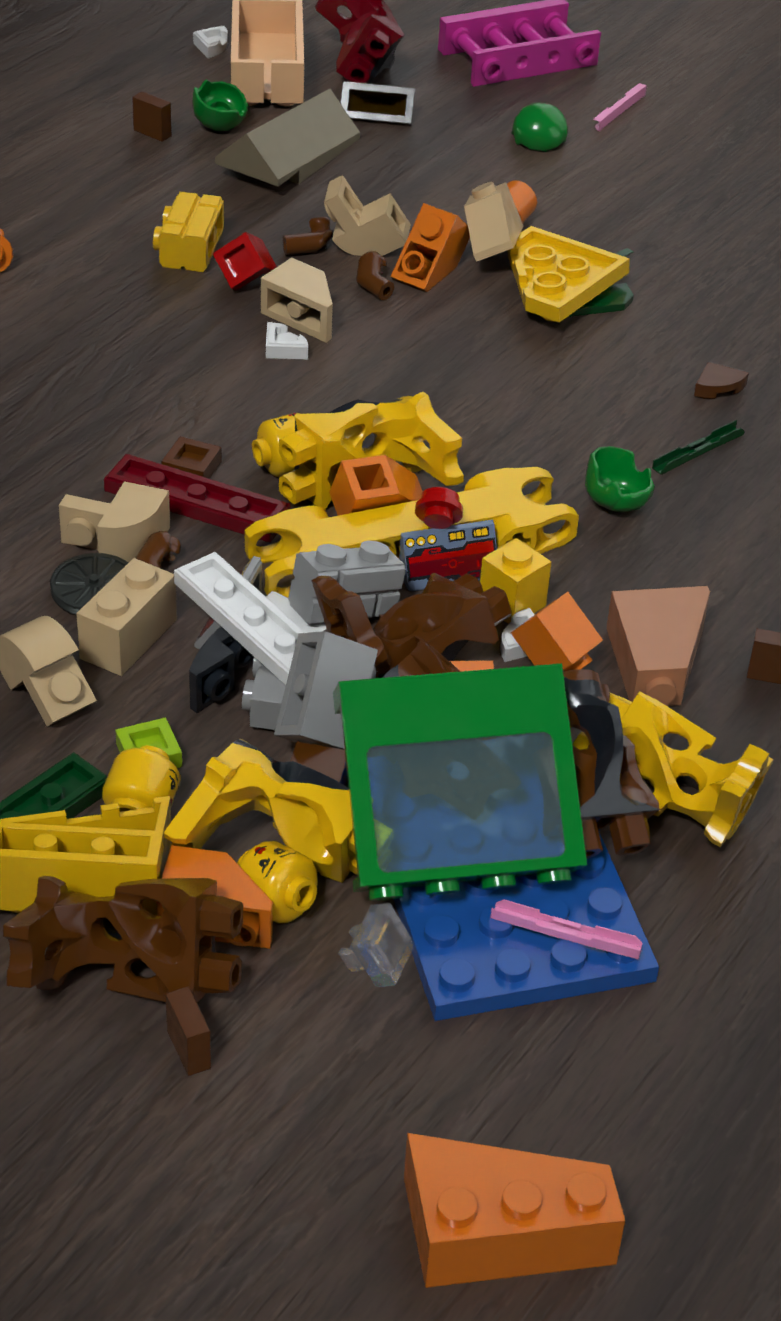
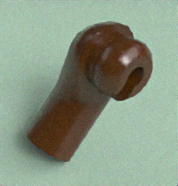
[283,216,333,255]
[356,251,394,300]
[135,531,181,569]

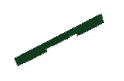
[652,420,745,475]

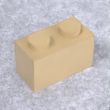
[77,558,177,676]

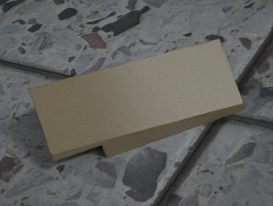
[215,89,360,186]

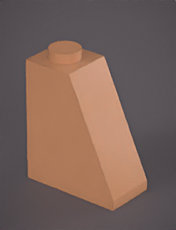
[606,586,710,706]

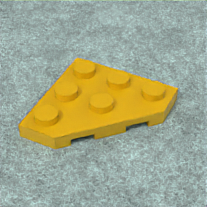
[508,226,630,323]

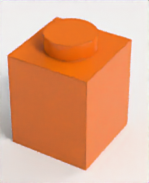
[511,592,603,672]

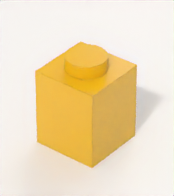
[480,538,552,624]

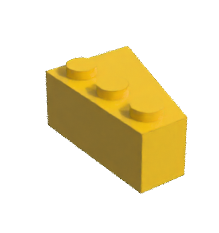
[0,796,171,916]

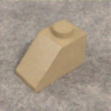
[464,182,523,262]
[261,257,333,343]

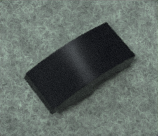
[189,626,254,713]

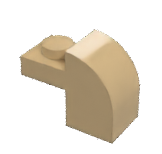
[324,175,411,256]
[59,481,170,562]
[0,616,97,727]

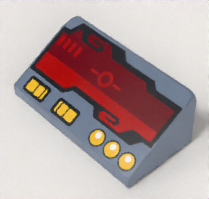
[399,520,497,591]

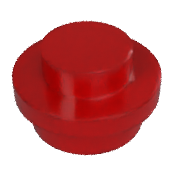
[415,487,463,529]

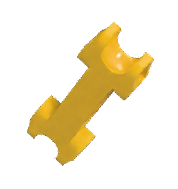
[245,467,579,598]

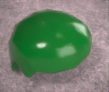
[192,79,248,132]
[511,102,568,152]
[585,446,655,512]

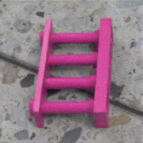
[438,0,601,87]

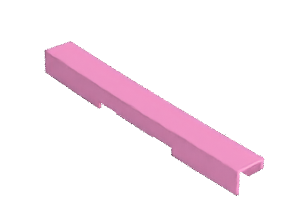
[593,83,646,131]
[490,899,642,959]

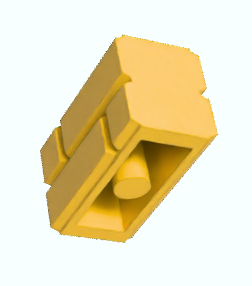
[153,192,224,272]

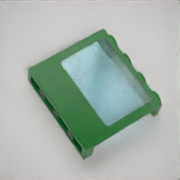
[333,663,587,901]

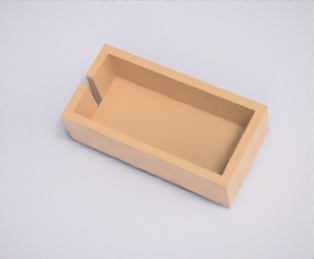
[231,0,304,106]

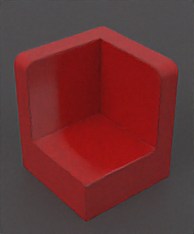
[212,232,277,291]

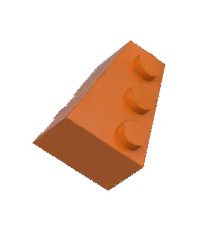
[404,1133,625,1288]

